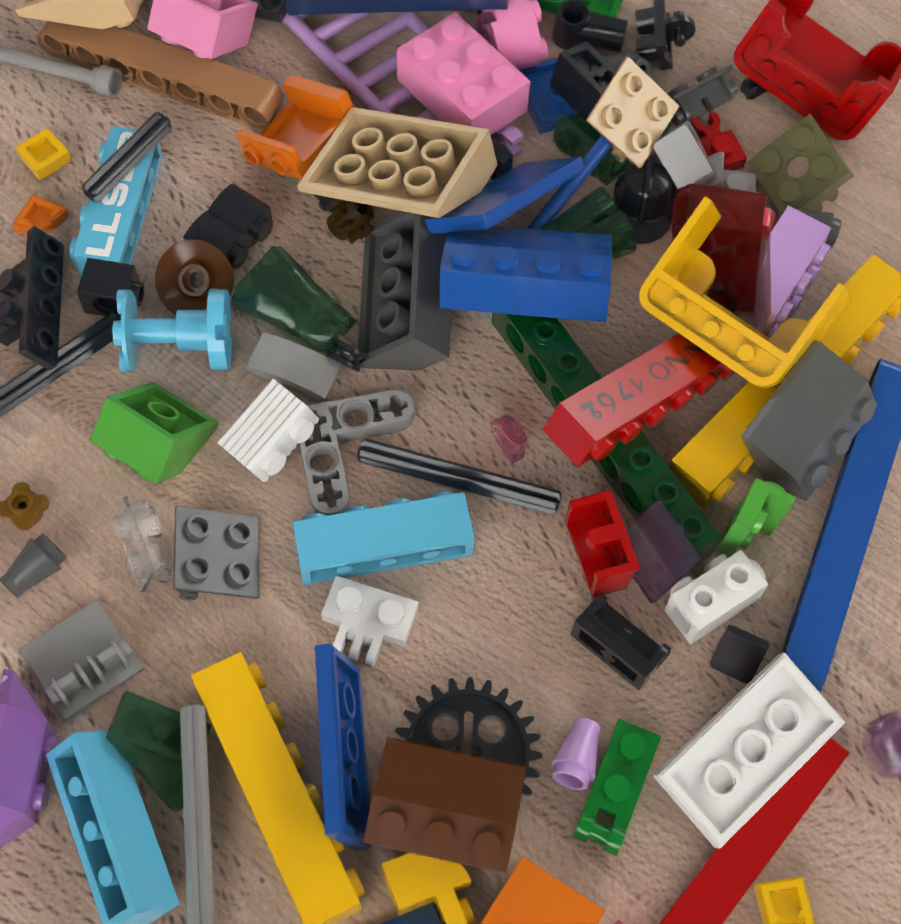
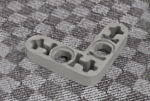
[299,390,414,516]

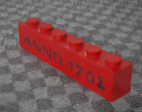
[542,334,735,467]

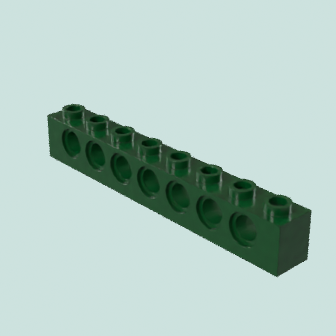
[491,313,721,577]

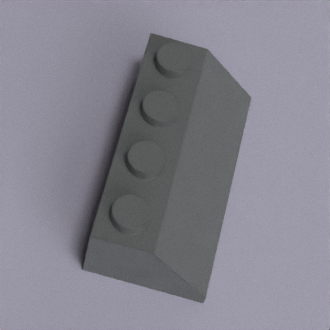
[358,211,451,370]

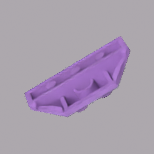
[0,669,61,849]

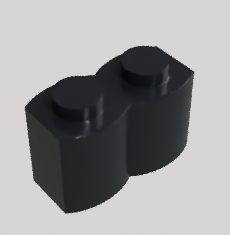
[183,183,273,270]

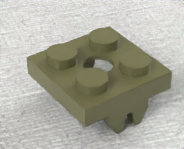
[747,114,854,215]

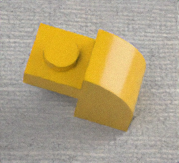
[382,853,476,924]

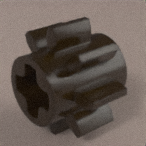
[327,199,375,243]

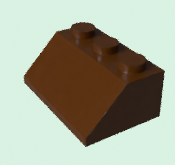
[363,737,526,874]

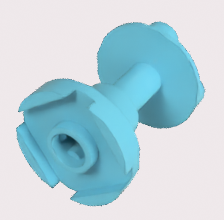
[112,288,233,373]

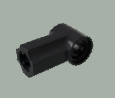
[552,0,628,52]

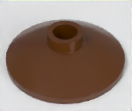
[155,239,234,315]

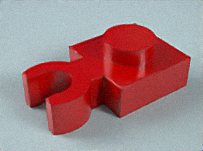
[691,111,747,171]

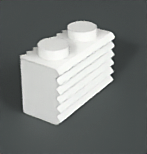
[217,378,319,482]

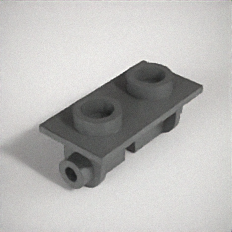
[667,65,738,126]

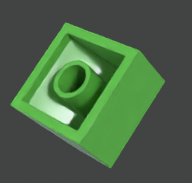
[90,382,219,484]

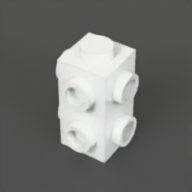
[664,550,769,645]

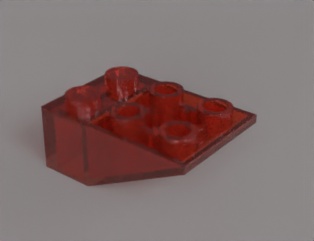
[672,183,766,312]

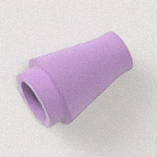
[551,718,601,791]

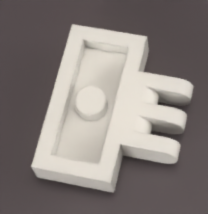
[321,576,419,666]

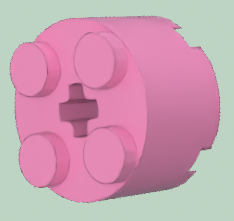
[475,0,548,71]

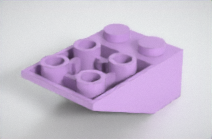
[753,205,832,338]

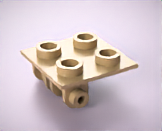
[586,57,679,169]

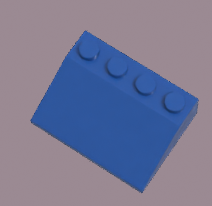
[440,226,612,322]

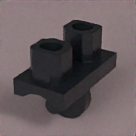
[635,0,695,70]

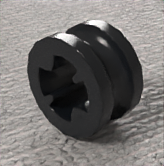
[326,338,368,372]

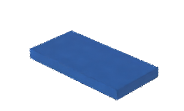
[425,156,584,234]
[315,643,372,851]

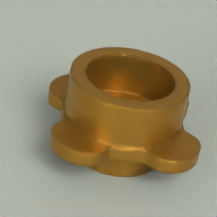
[0,482,49,531]

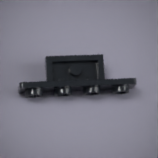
[0,226,64,370]

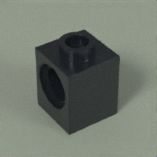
[77,258,145,318]

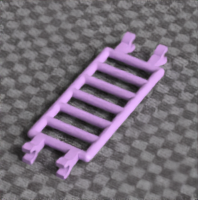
[283,11,523,159]

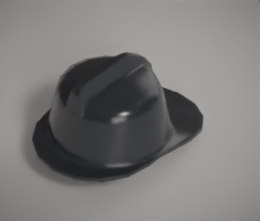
[611,155,675,244]

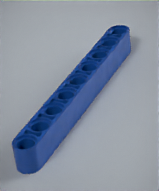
[781,358,901,692]

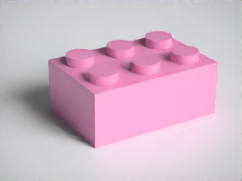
[397,12,530,135]

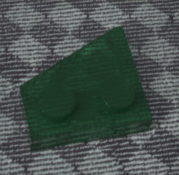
[106,691,212,812]

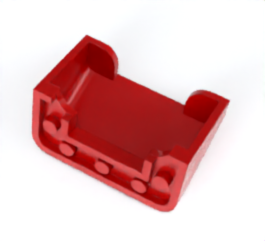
[734,0,901,140]

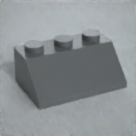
[741,340,877,501]

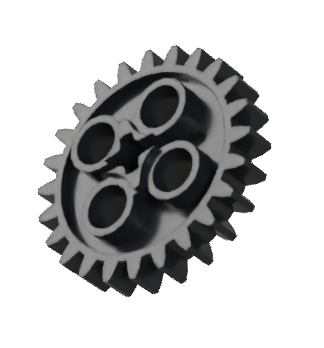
[395,677,543,809]

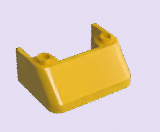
[639,196,850,388]

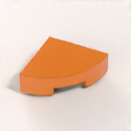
[12,194,69,234]

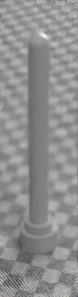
[0,46,122,98]

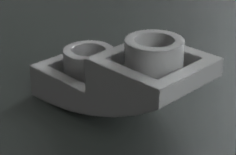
[244,332,342,403]

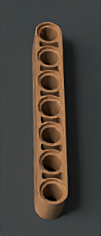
[37,21,284,130]

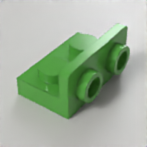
[715,478,795,558]

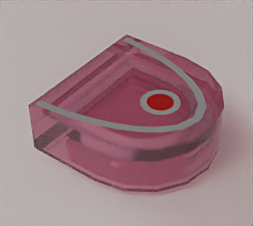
[491,414,528,464]

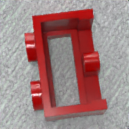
[565,490,640,598]

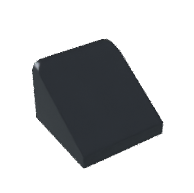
[710,624,770,684]

